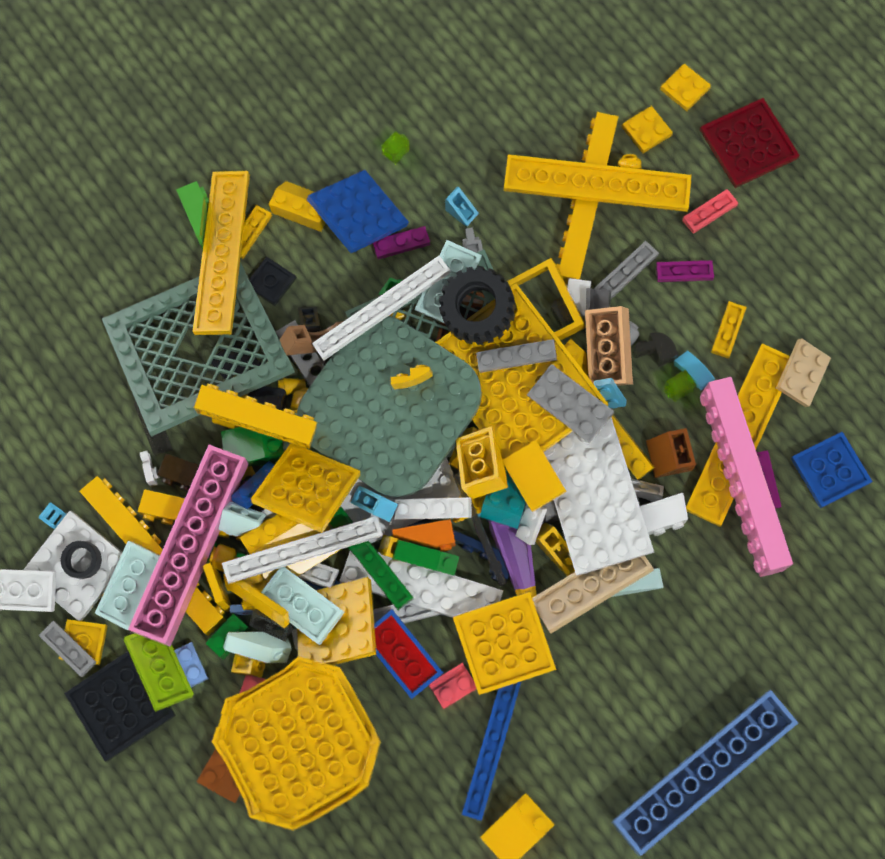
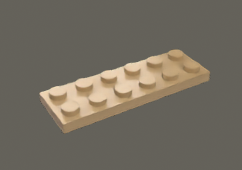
[532,556,654,634]

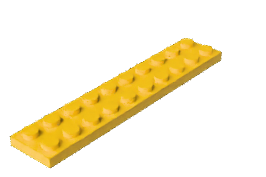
[503,154,691,212]
[193,171,250,335]
[686,343,790,527]

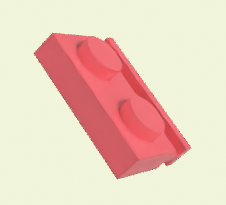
[429,663,477,710]

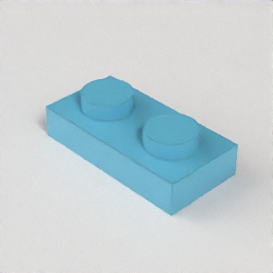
[594,378,627,409]

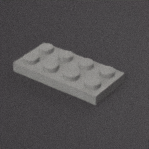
[527,364,614,444]

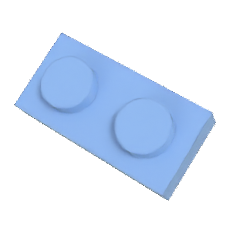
[174,642,209,687]

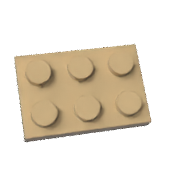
[776,339,831,407]

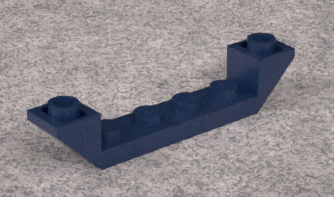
[402,519,509,583]

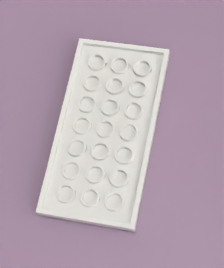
[544,417,654,576]

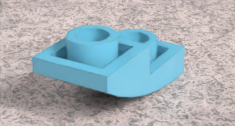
[674,350,715,390]

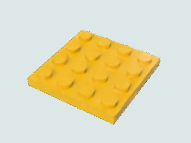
[251,443,360,533]
[297,577,376,665]
[453,591,556,695]

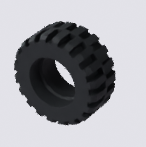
[439,266,516,345]

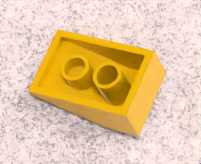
[456,426,508,499]
[480,793,554,859]

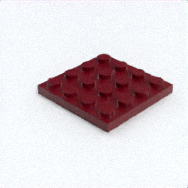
[700,98,800,188]

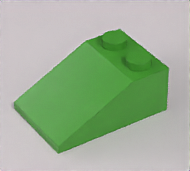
[176,181,209,250]

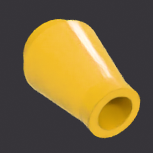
[278,378,306,396]

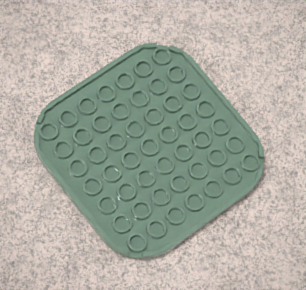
[297,316,482,497]

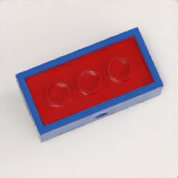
[374,609,443,699]

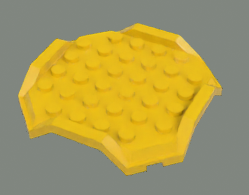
[212,657,381,830]

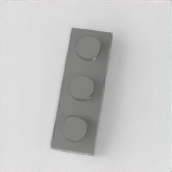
[39,621,97,677]

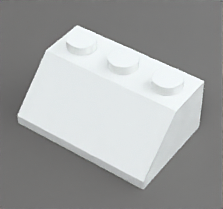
[640,493,688,536]

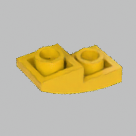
[391,365,433,390]

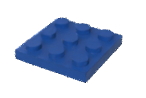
[791,432,873,509]

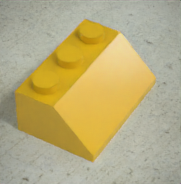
[269,181,325,232]

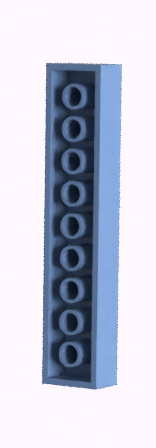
[611,690,798,856]

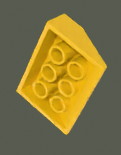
[240,514,341,583]

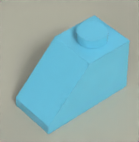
[351,485,398,522]

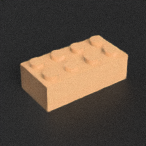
[585,306,633,386]

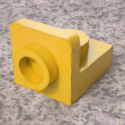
[231,654,265,678]

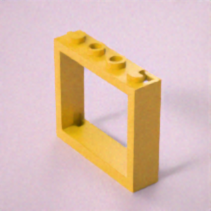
[507,258,586,341]

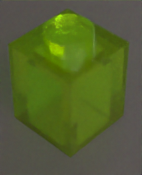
[381,131,410,165]
[664,370,696,402]

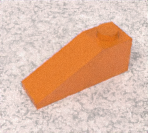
[392,519,455,551]

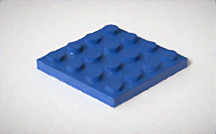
[307,170,409,253]

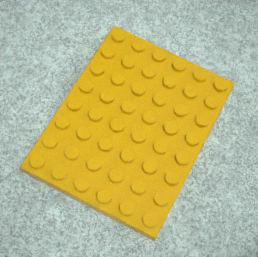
[435,283,609,460]

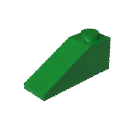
[392,540,460,576]

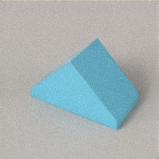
[445,187,479,226]

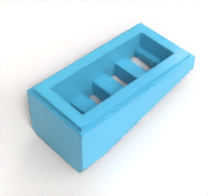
[39,502,67,530]

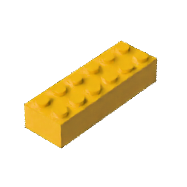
[194,384,317,449]

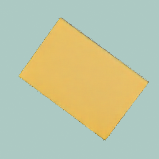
[503,440,567,512]
[203,563,231,612]

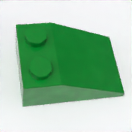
[221,427,284,467]

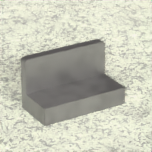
[585,288,611,325]

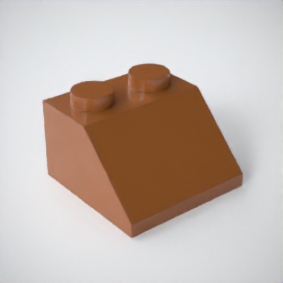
[196,749,241,803]

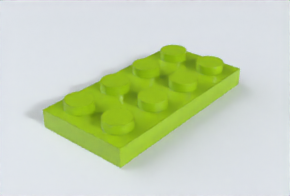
[124,633,194,712]

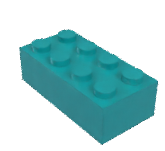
[480,466,526,529]

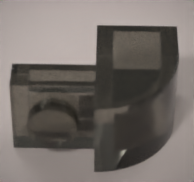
[633,332,678,367]

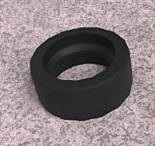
[60,541,102,579]

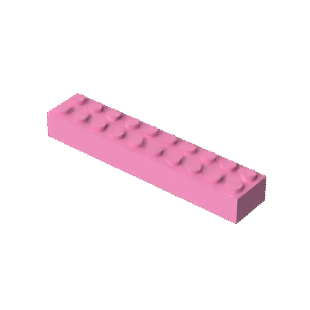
[700,377,793,577]
[128,445,249,647]

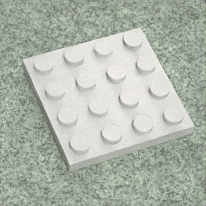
[24,511,123,621]

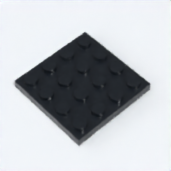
[64,651,176,762]

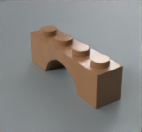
[280,321,344,356]

